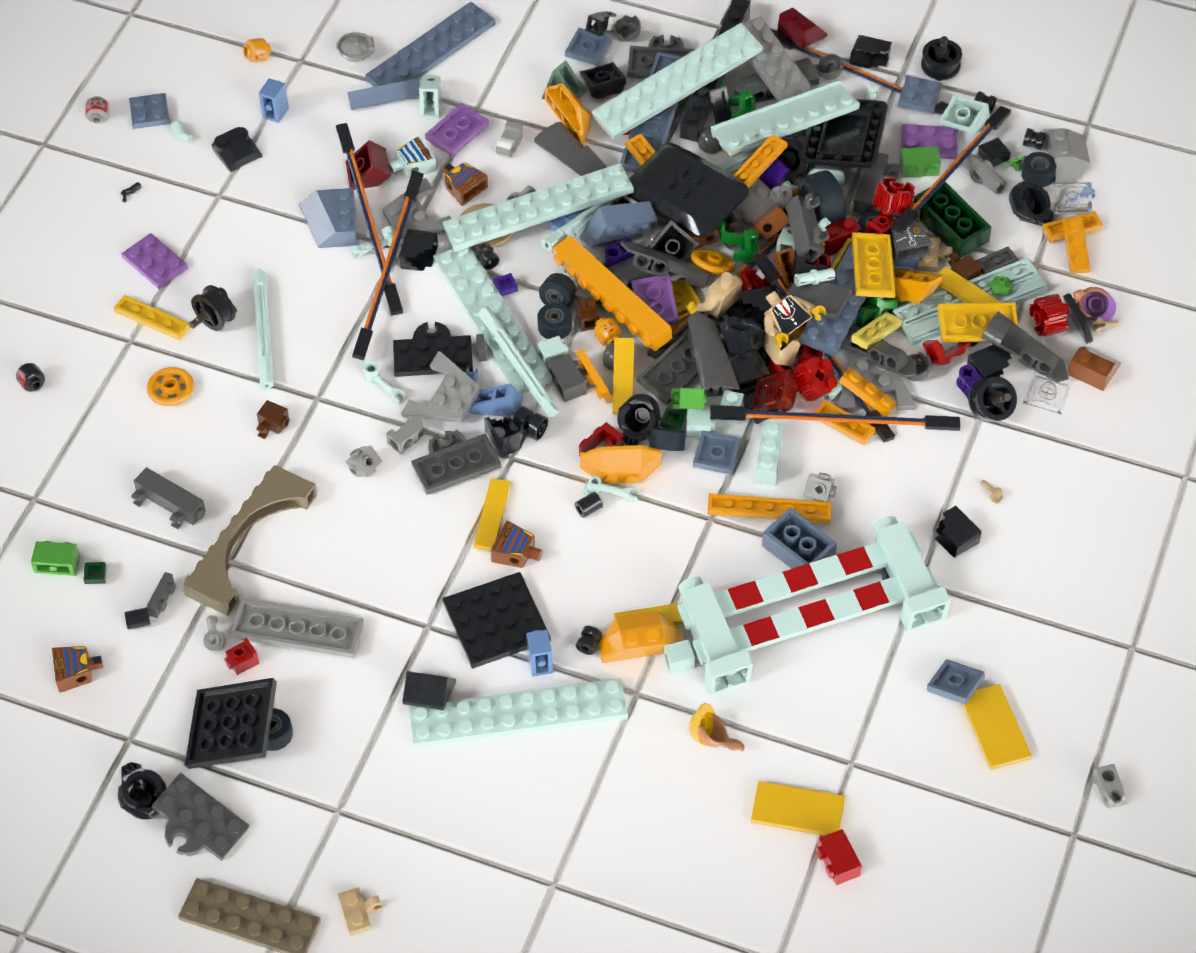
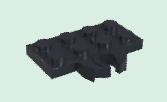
[393,321,473,377]

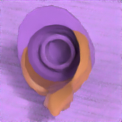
[1073,287,1116,321]

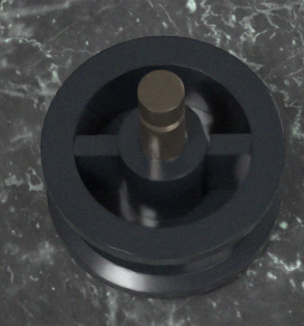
[921,36,963,81]
[189,285,237,331]
[968,377,1017,422]

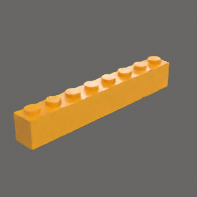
[553,235,673,351]

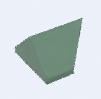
[541,60,586,99]

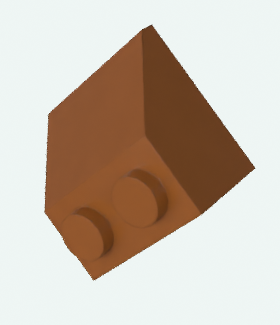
[1068,346,1121,391]

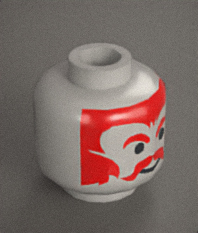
[85,96,109,124]

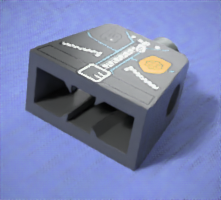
[891,221,932,261]

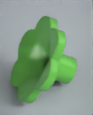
[1004,155,1026,171]
[989,276,1013,296]

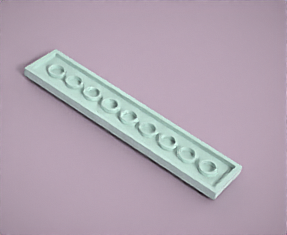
[592,23,763,140]
[443,163,634,252]
[433,247,552,394]
[409,678,628,748]

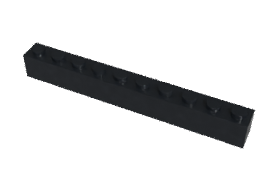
[680,0,751,142]

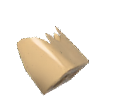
[763,333,800,366]

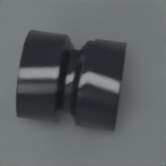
[513,406,549,441]

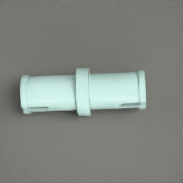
[794,268,835,287]

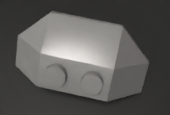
[1043,128,1091,187]
[737,178,775,229]

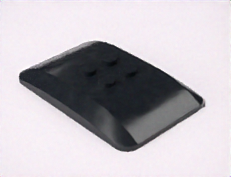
[801,99,888,168]
[626,143,749,238]

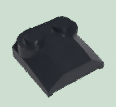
[579,62,627,99]
[211,127,263,172]

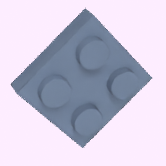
[565,27,612,66]
[898,75,942,114]
[129,93,170,129]
[693,431,741,475]
[927,659,985,705]

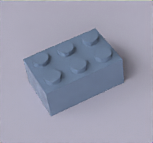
[762,507,837,569]

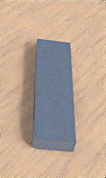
[347,78,420,110]

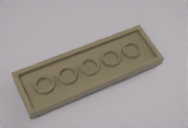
[178,878,321,953]

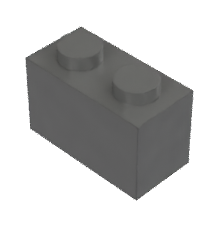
[548,354,588,402]

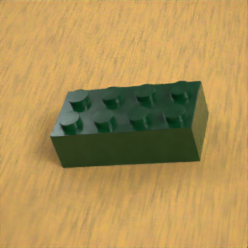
[913,182,992,258]

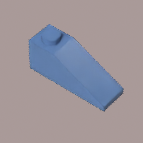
[468,383,523,417]

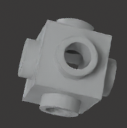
[345,445,383,477]
[804,472,837,502]

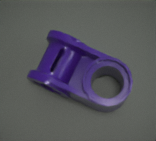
[604,238,634,268]
[956,365,983,399]

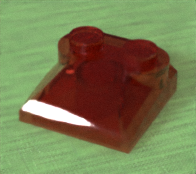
[752,369,798,412]

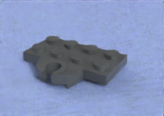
[627,35,696,78]
[411,430,502,495]
[152,772,250,861]

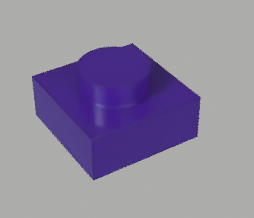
[493,273,518,296]

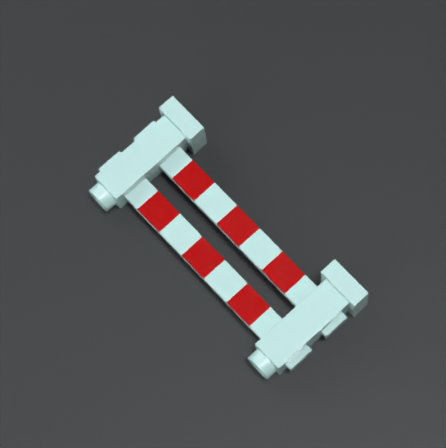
[677,516,951,695]

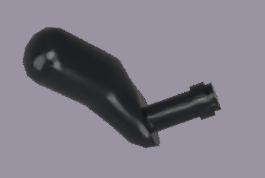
[120,182,142,203]

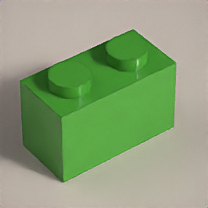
[899,146,941,178]
[671,388,707,409]
[31,541,80,576]

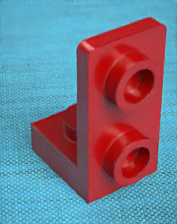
[922,340,971,366]
[579,422,624,457]

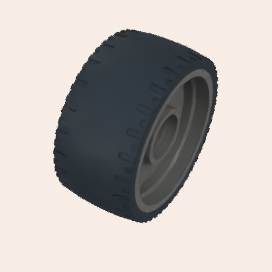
[798,170,847,226]

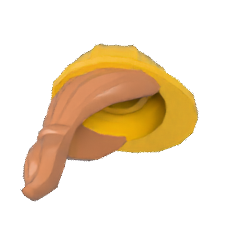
[689,703,745,752]

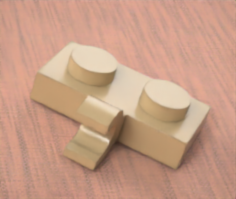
[918,237,953,272]
[338,887,382,936]

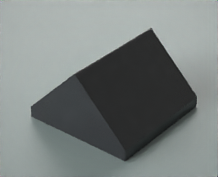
[647,220,699,260]
[402,671,456,710]

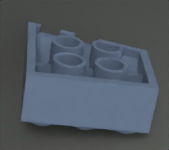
[299,188,357,248]
[579,201,657,246]

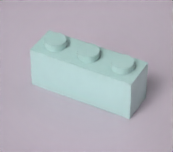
[755,420,783,486]

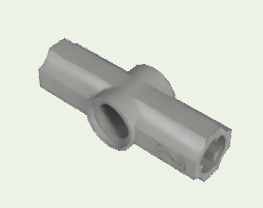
[957,149,1007,194]

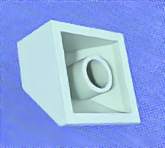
[938,95,990,133]

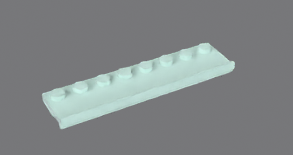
[711,80,859,156]
[892,258,1048,346]

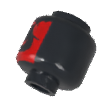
[16,363,45,392]

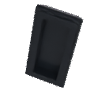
[709,86,732,125]

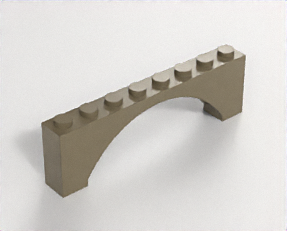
[183,465,317,616]

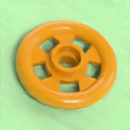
[691,249,735,274]
[147,367,194,406]

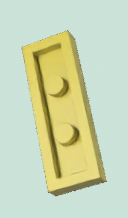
[851,312,902,350]

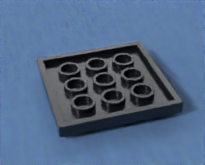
[442,572,551,669]
[184,678,277,769]

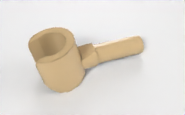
[1091,318,1119,333]
[981,480,1003,504]

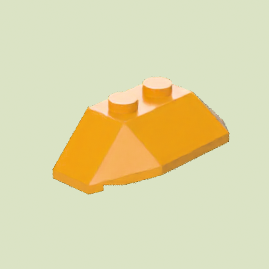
[545,83,592,146]
[894,269,943,304]
[580,445,661,484]
[598,610,684,663]

